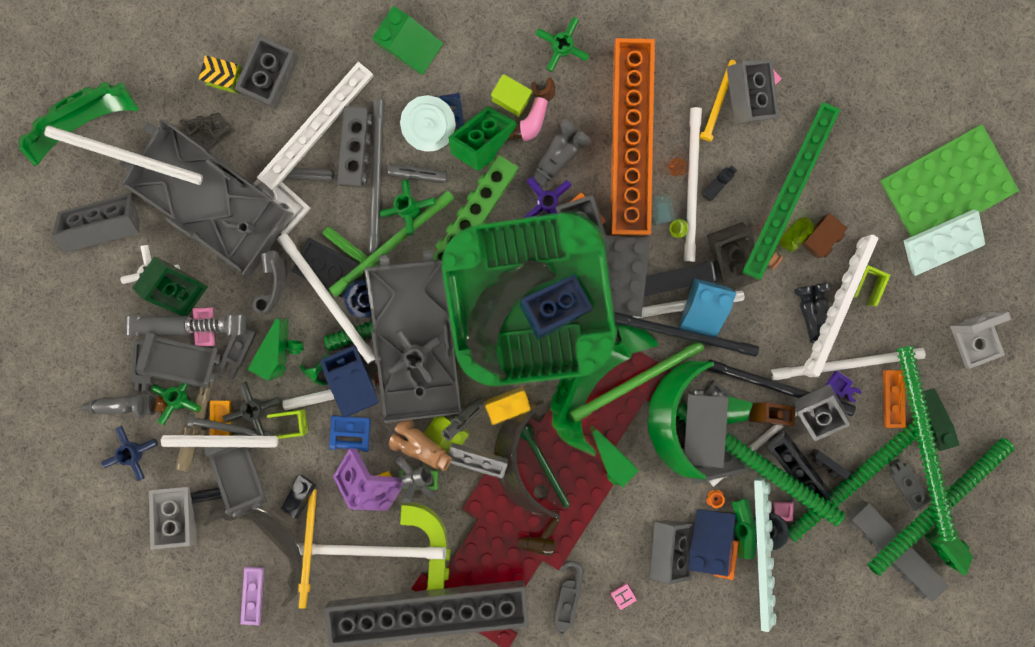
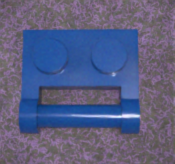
[329,415,371,452]

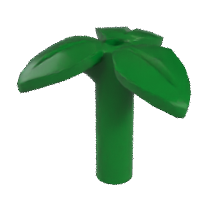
[300,353,330,385]

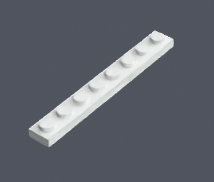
[257,62,373,191]
[803,235,878,377]

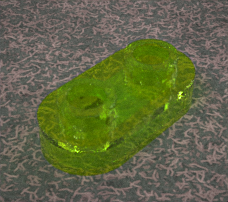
[780,217,814,252]

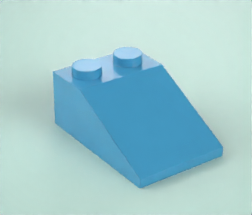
[678,278,736,337]

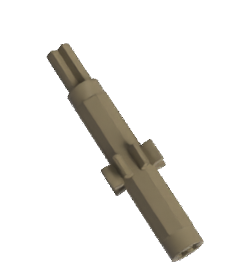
[175,383,212,472]

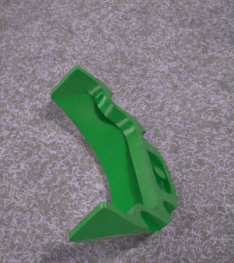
[19,82,139,167]
[551,342,632,456]
[647,361,714,480]

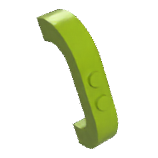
[400,502,450,590]

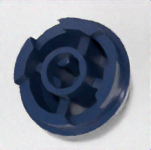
[344,279,372,318]

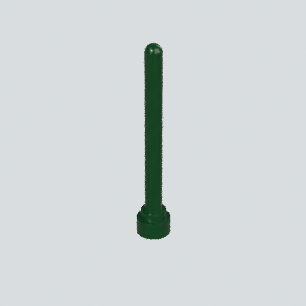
[517,424,570,508]

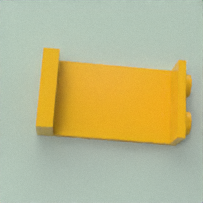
[485,386,531,424]

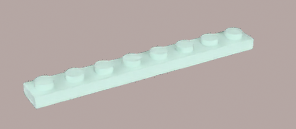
[754,476,776,632]

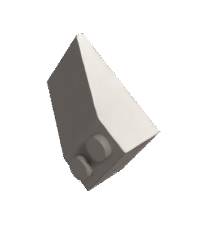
[149,487,197,550]

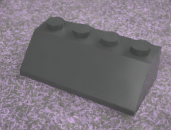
[52,193,140,253]

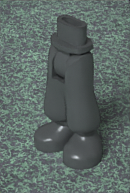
[533,119,592,187]
[82,393,156,418]

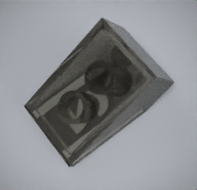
[707,222,762,290]

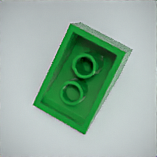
[372,6,444,75]
[448,106,517,172]
[248,318,289,381]
[590,425,639,488]

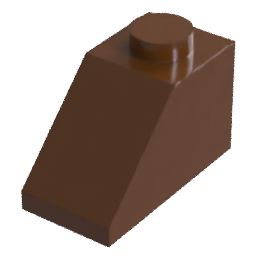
[749,402,796,426]

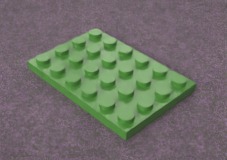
[880,124,1019,237]

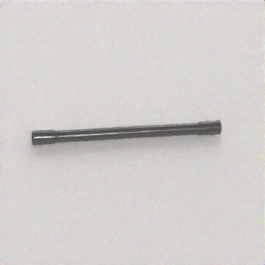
[368,99,385,253]

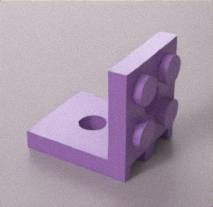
[333,448,404,511]

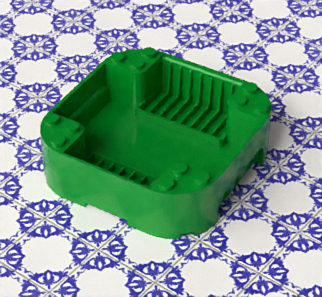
[442,212,617,386]

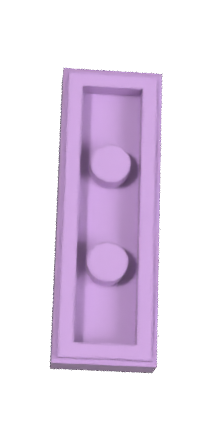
[240,566,264,625]

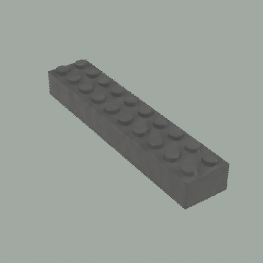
[325,580,529,647]

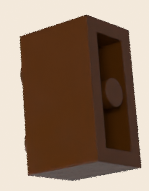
[800,213,848,259]

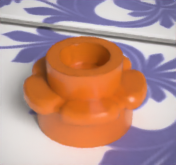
[706,490,725,508]

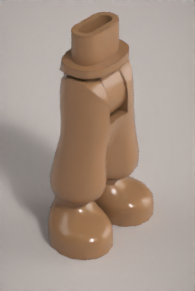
[389,420,452,471]

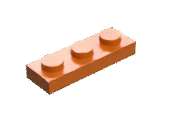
[883,370,906,428]

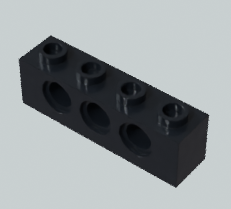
[768,430,831,501]

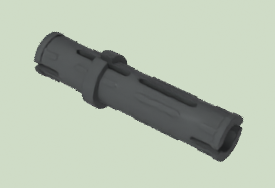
[388,163,447,184]
[442,397,486,441]

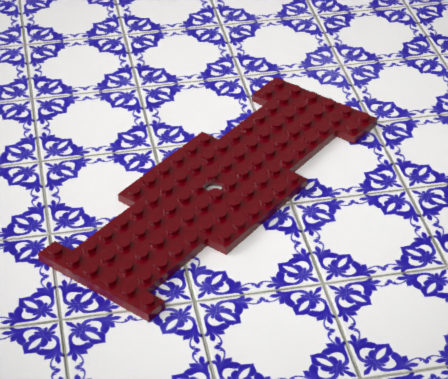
[411,336,671,647]

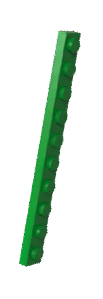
[742,102,841,280]

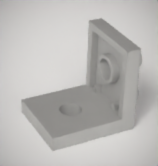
[950,312,1011,369]

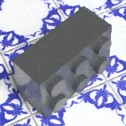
[234,35,299,109]

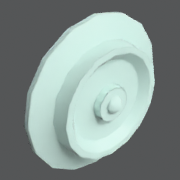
[400,95,456,151]

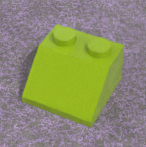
[424,416,470,455]

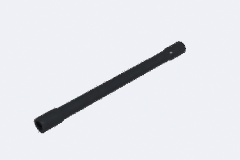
[614,312,759,357]
[706,359,856,416]

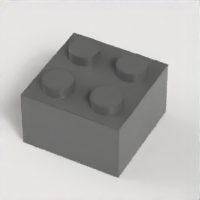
[794,384,851,441]

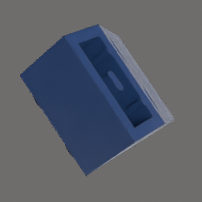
[320,345,379,418]

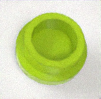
[669,219,688,238]

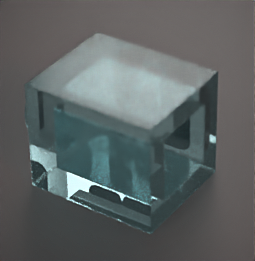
[651,195,675,226]

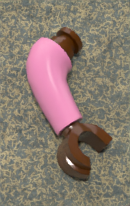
[510,77,556,142]

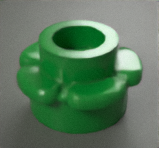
[285,340,304,355]

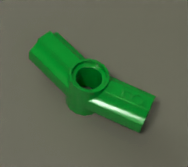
[732,498,757,559]

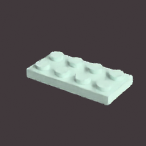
[904,209,985,276]

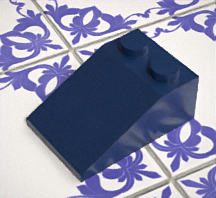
[520,274,593,340]
[689,509,736,577]

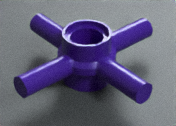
[524,177,572,218]

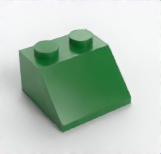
[924,527,973,576]

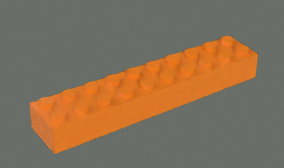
[610,38,655,236]

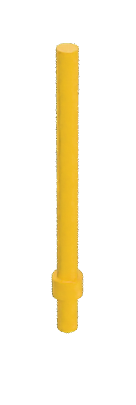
[298,489,317,609]

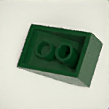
[132,256,208,316]

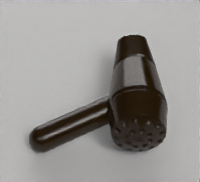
[518,516,560,556]

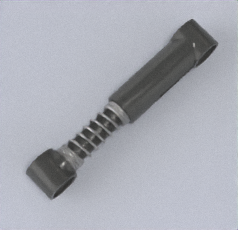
[125,315,247,336]

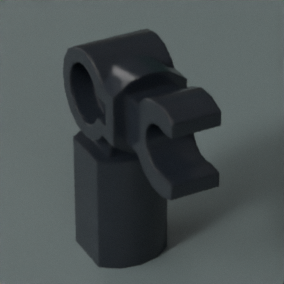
[702,165,737,202]

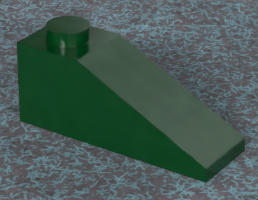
[923,388,960,451]

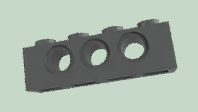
[337,106,373,188]

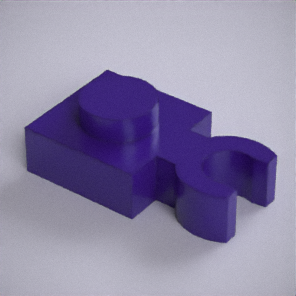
[825,371,862,402]

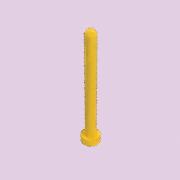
[699,60,736,142]

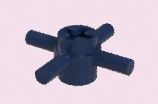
[101,426,158,481]

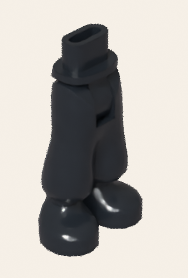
[794,283,831,345]

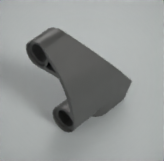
[253,251,287,313]

